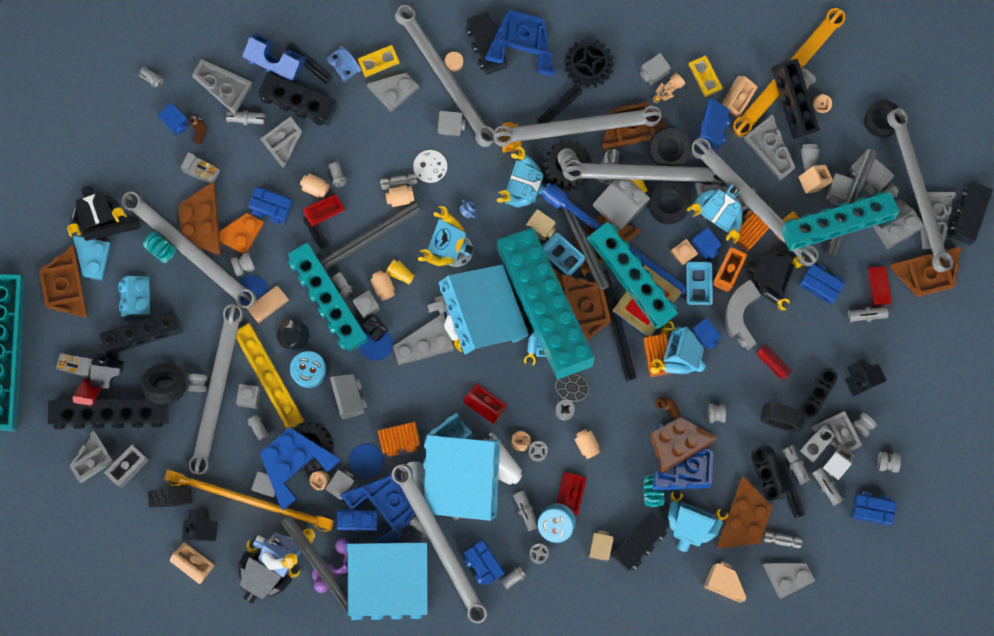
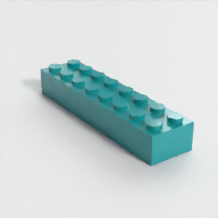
[497,227,594,380]
[0,274,26,431]

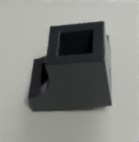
[90,354,124,389]
[845,359,887,397]
[182,510,218,542]

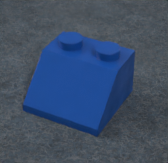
[698,98,731,149]

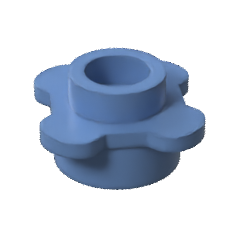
[459,199,477,218]

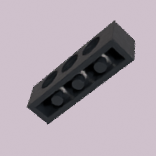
[771,58,820,139]
[258,72,338,126]
[99,310,182,355]

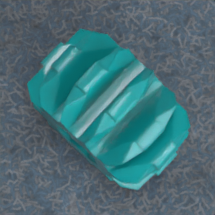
[143,231,176,263]
[644,474,665,507]

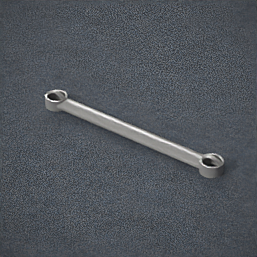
[395,5,494,147]
[493,106,661,147]
[887,108,953,273]
[691,138,819,266]
[563,160,723,185]
[122,191,257,308]
[189,304,243,475]
[392,464,488,623]

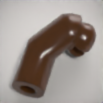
[190,116,207,145]
[655,397,681,420]

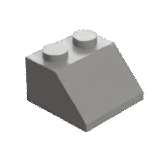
[592,179,650,231]
[872,199,924,250]
[330,374,367,420]

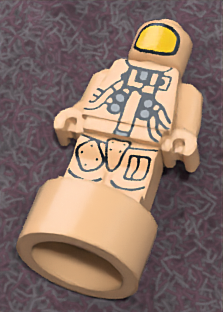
[653,73,686,103]

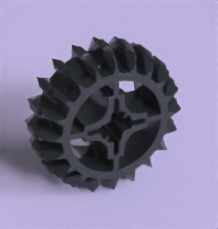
[564,38,614,89]

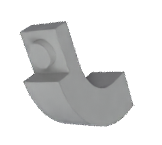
[725,279,761,350]

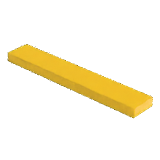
[236,323,305,429]

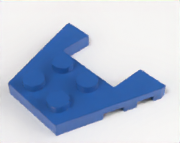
[485,10,555,77]
[653,424,713,490]
[260,427,341,510]
[340,473,415,543]

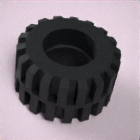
[543,140,592,191]
[293,421,334,472]

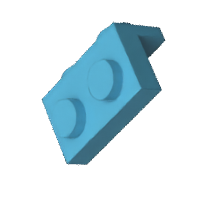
[118,276,150,317]
[426,413,475,439]

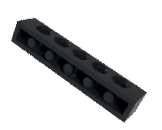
[48,399,168,429]

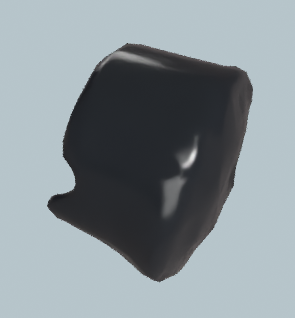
[276,318,310,350]

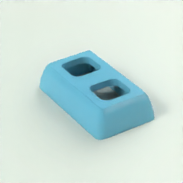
[542,232,585,276]
[687,262,713,305]

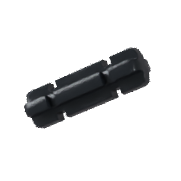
[303,216,329,249]

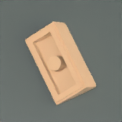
[721,76,758,118]
[247,286,289,324]
[170,542,215,584]

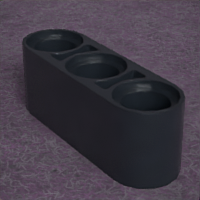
[799,368,838,420]
[751,445,787,501]

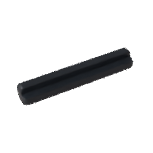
[286,42,332,84]
[537,85,582,124]
[83,218,140,241]
[778,461,805,518]

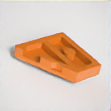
[219,213,264,254]

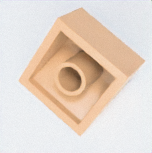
[704,562,746,603]

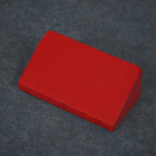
[867,267,892,307]
[756,345,792,381]
[463,383,508,424]
[556,472,586,515]

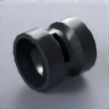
[361,316,388,343]

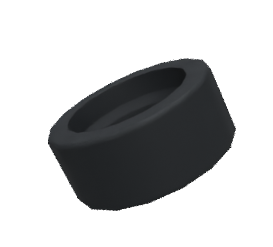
[864,100,901,138]

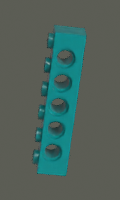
[781,192,899,251]
[587,222,678,329]
[287,243,368,353]

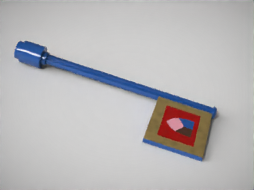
[540,182,687,337]

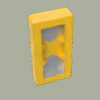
[357,45,399,77]
[689,55,723,97]

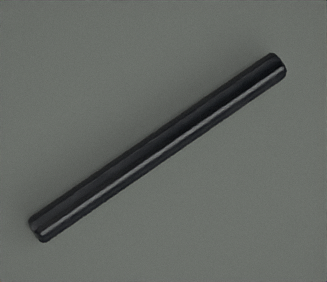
[603,270,636,381]

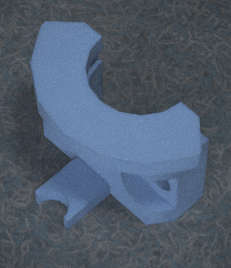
[326,45,361,82]

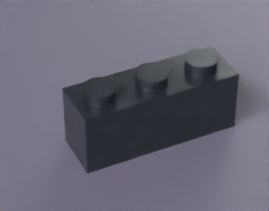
[465,12,507,75]
[949,181,993,245]
[611,511,668,572]

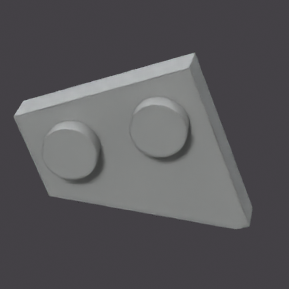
[367,73,419,112]
[260,116,302,169]
[811,411,862,452]
[70,431,114,483]
[762,563,815,599]

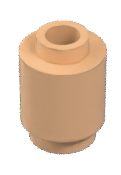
[300,173,330,198]
[385,185,414,207]
[370,271,395,301]
[574,429,600,459]

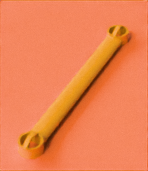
[732,8,845,137]
[164,470,334,532]

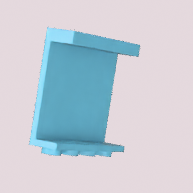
[438,264,529,354]
[422,433,501,521]
[346,543,428,620]

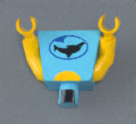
[418,206,474,267]

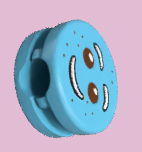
[290,351,327,388]
[538,503,576,543]

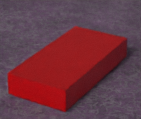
[302,193,345,226]
[73,378,102,405]

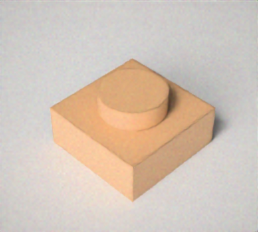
[671,239,698,266]

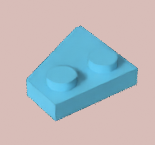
[73,236,111,281]

